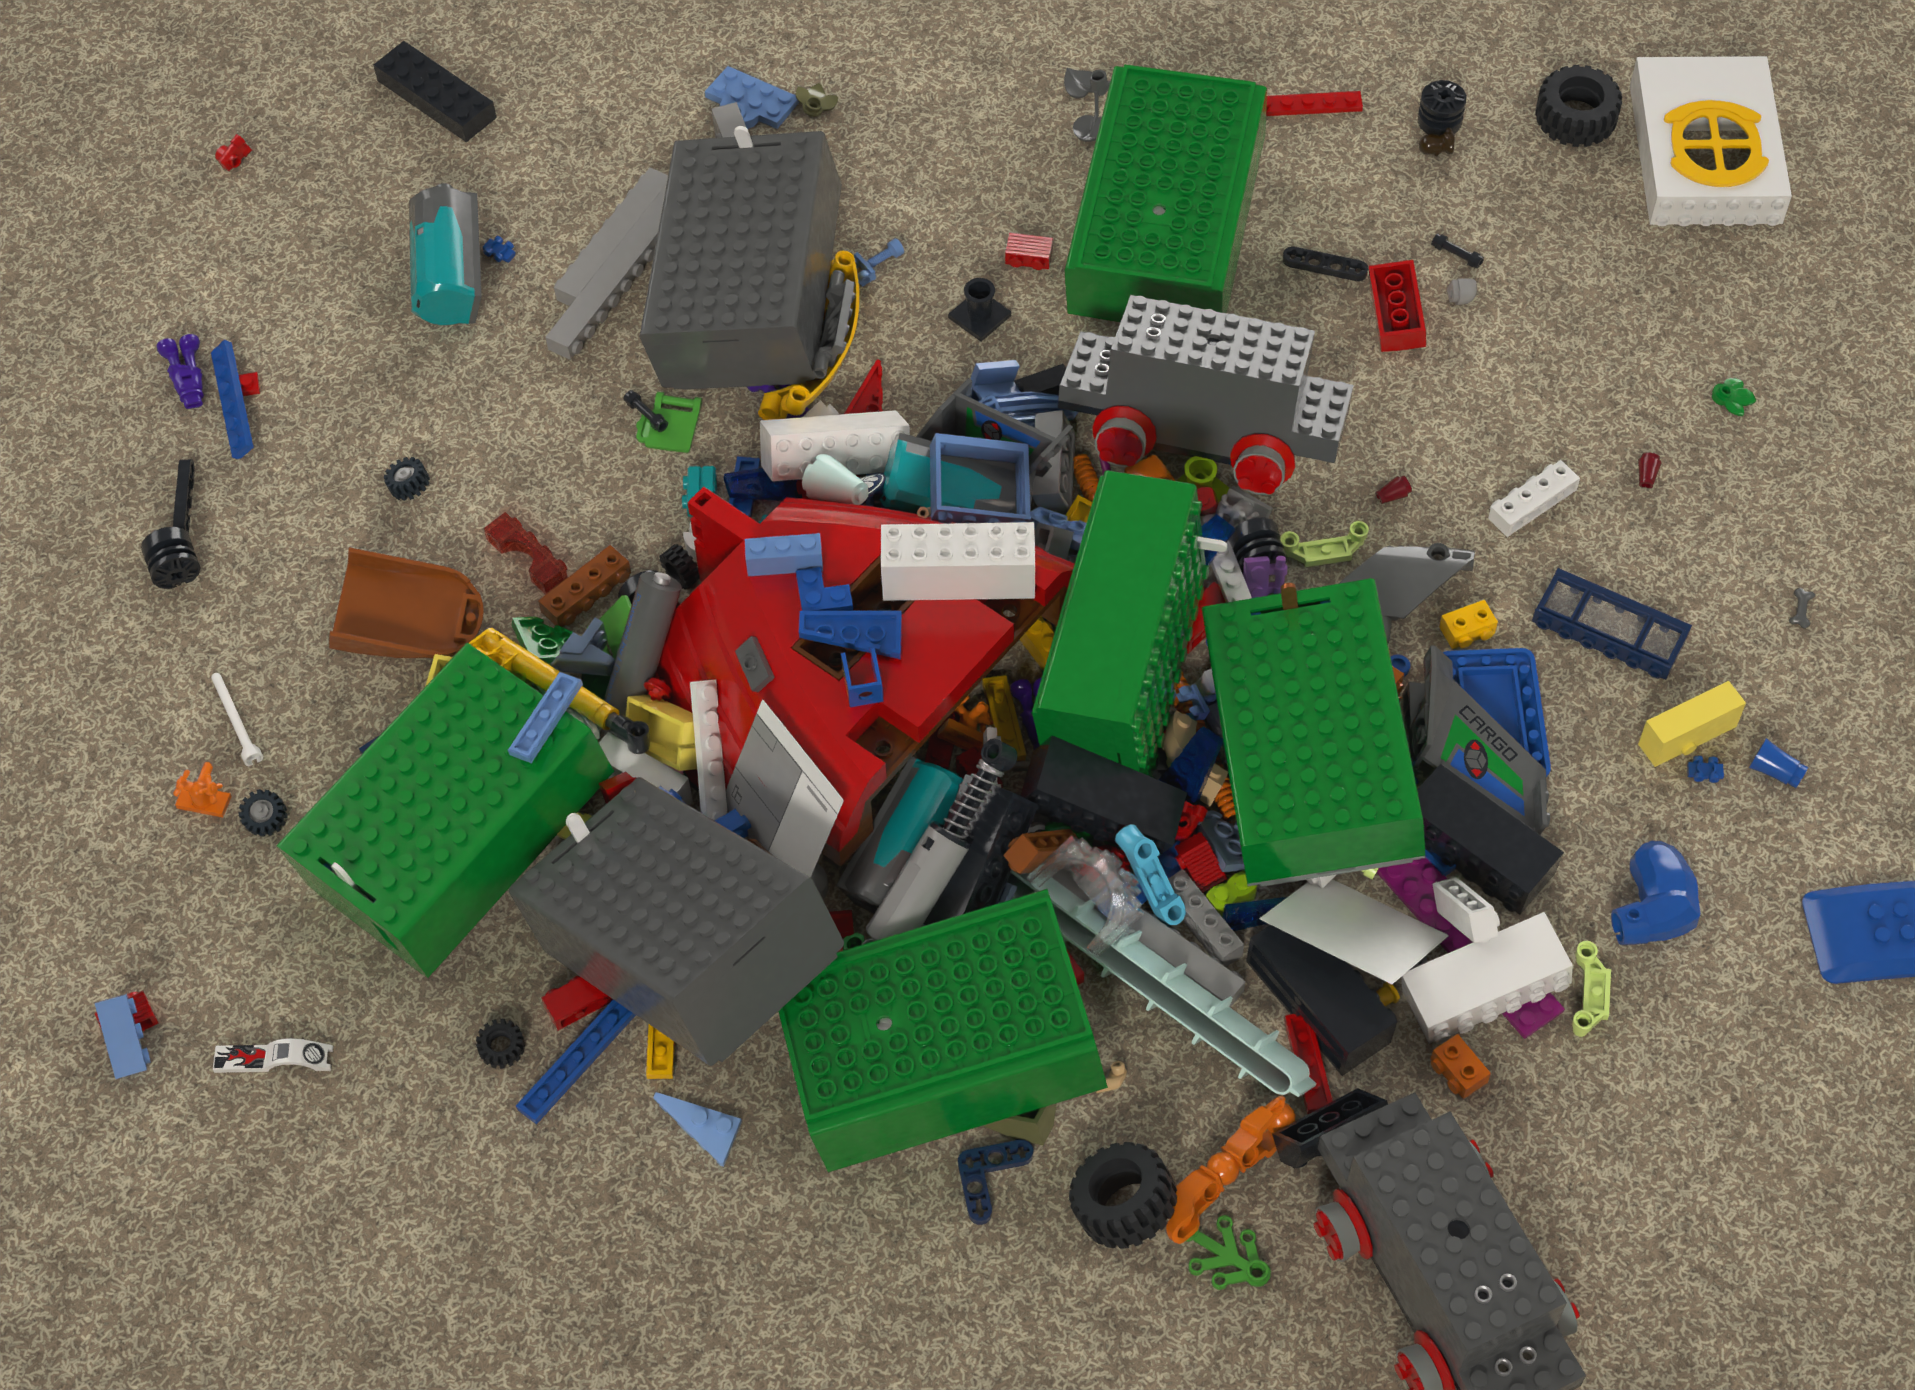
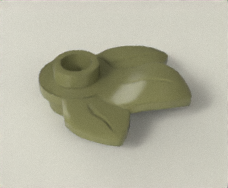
[795,83,838,117]

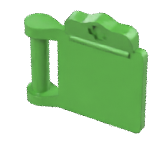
[636,392,703,453]
[587,595,632,659]

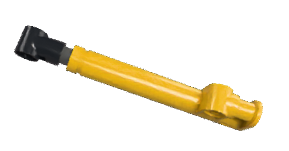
[469,628,650,754]

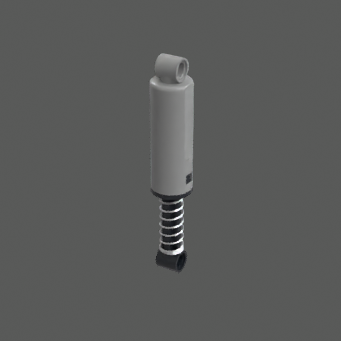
[862,738,1017,945]

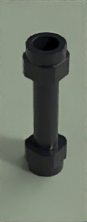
[1431,233,1484,269]
[623,390,668,432]

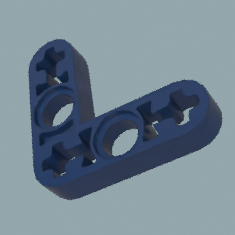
[958,1140,1033,1225]

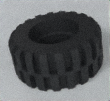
[1535,65,1622,147]
[1069,1142,1177,1249]

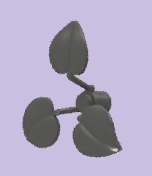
[1064,68,1111,142]

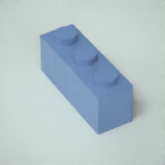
[745,533,823,576]
[95,994,151,1079]

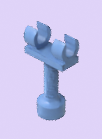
[854,238,904,287]
[1176,684,1217,721]

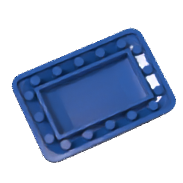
[1443,648,1551,778]
[1802,881,1915,984]

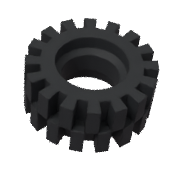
[659,544,700,590]
[476,1019,525,1069]

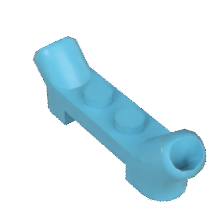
[1115,824,1186,927]

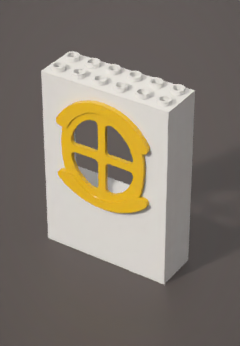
[1630,56,1792,226]

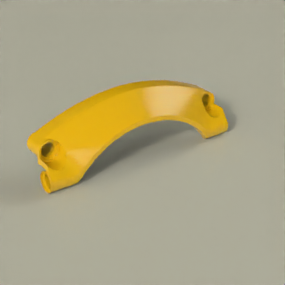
[758,250,859,420]

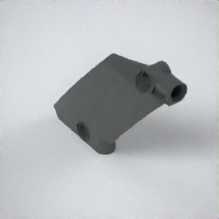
[1338,543,1475,644]

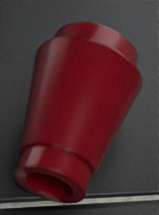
[1638,452,1662,489]
[1375,475,1412,504]

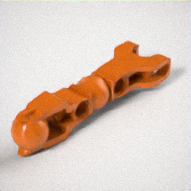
[1166,1096,1295,1244]

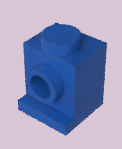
[715,809,751,839]

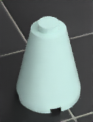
[802,454,868,505]

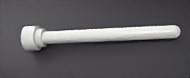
[211,673,263,766]

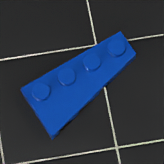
[799,611,902,659]

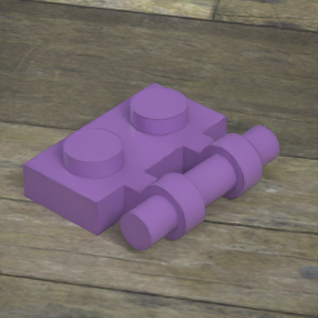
[1243,556,1288,598]

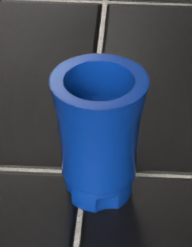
[1749,738,1808,788]

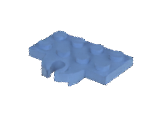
[705,66,799,129]

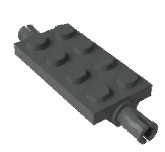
[813,270,855,379]

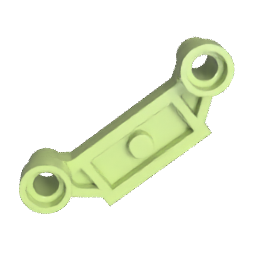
[1280,521,1369,567]
[1572,941,1611,1037]

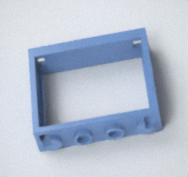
[930,433,1031,524]

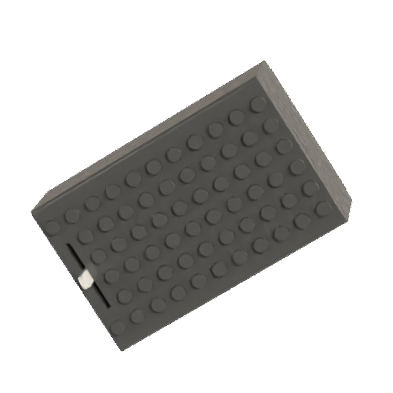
[639,126,842,390]
[508,777,844,1066]

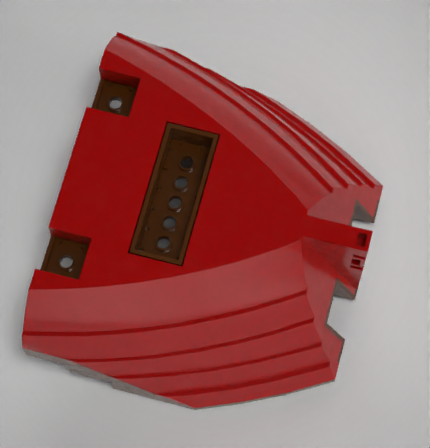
[655,487,1075,866]

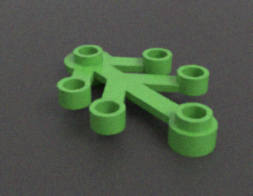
[1179,1215,1271,1290]

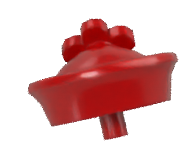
[643,678,671,701]

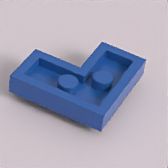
[796,567,853,611]

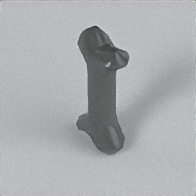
[1789,587,1815,629]

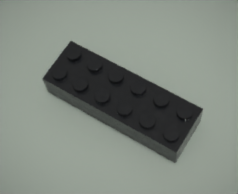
[373,41,497,142]

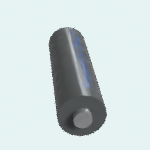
[604,572,682,716]

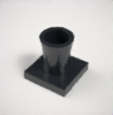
[948,278,1011,342]

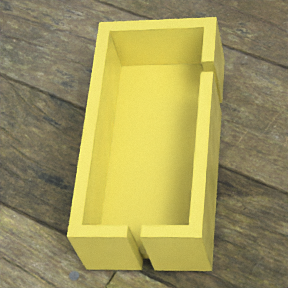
[626,695,697,771]

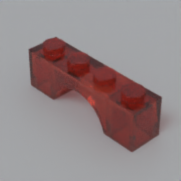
[484,512,568,595]

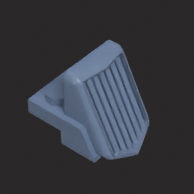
[551,618,615,676]

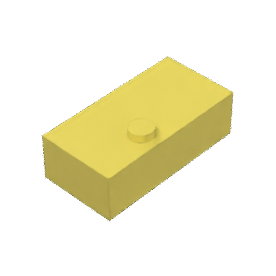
[1638,681,1746,767]

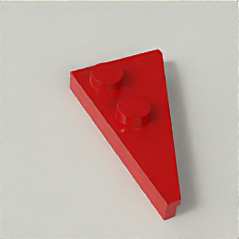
[844,359,883,414]

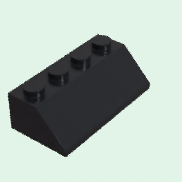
[1272,1088,1388,1168]

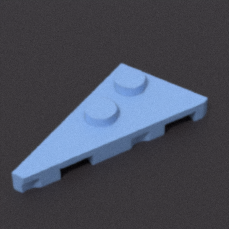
[653,1092,742,1167]

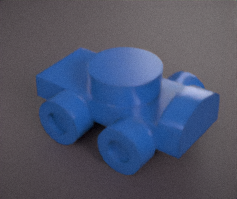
[482,236,515,263]
[1687,756,1724,783]

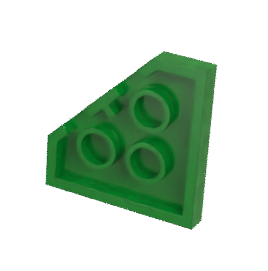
[512,616,573,665]

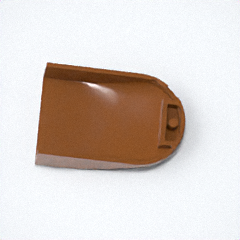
[329,547,484,658]

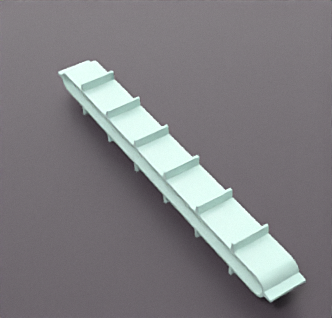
[1007,870,1317,1097]

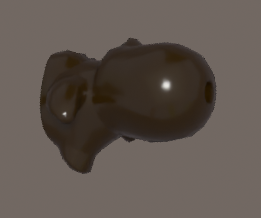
[1419,128,1455,156]

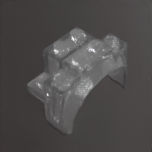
[1026,835,1144,956]

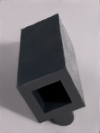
[1014,364,1067,396]

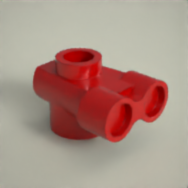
[215,134,252,171]
[1175,801,1208,842]

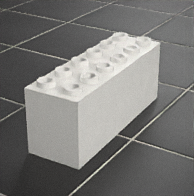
[760,410,910,481]
[881,522,1035,601]
[1401,912,1573,1044]

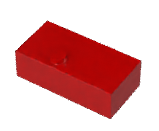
[1369,260,1426,352]

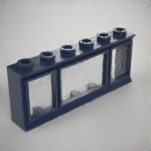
[1532,568,1692,680]

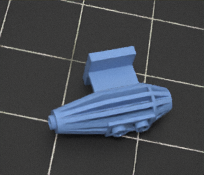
[970,360,1078,428]

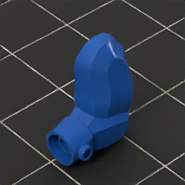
[1611,841,1701,946]

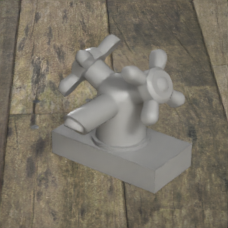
[1216,486,1273,539]

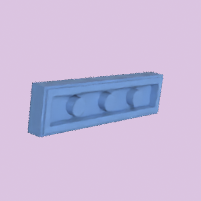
[508,672,583,763]

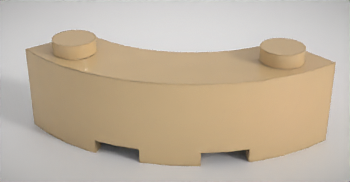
[1162,711,1228,806]

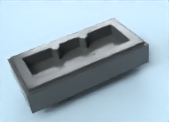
[735,636,775,692]

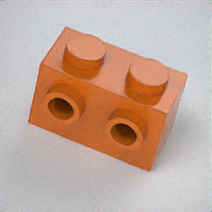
[1430,1034,1491,1099]

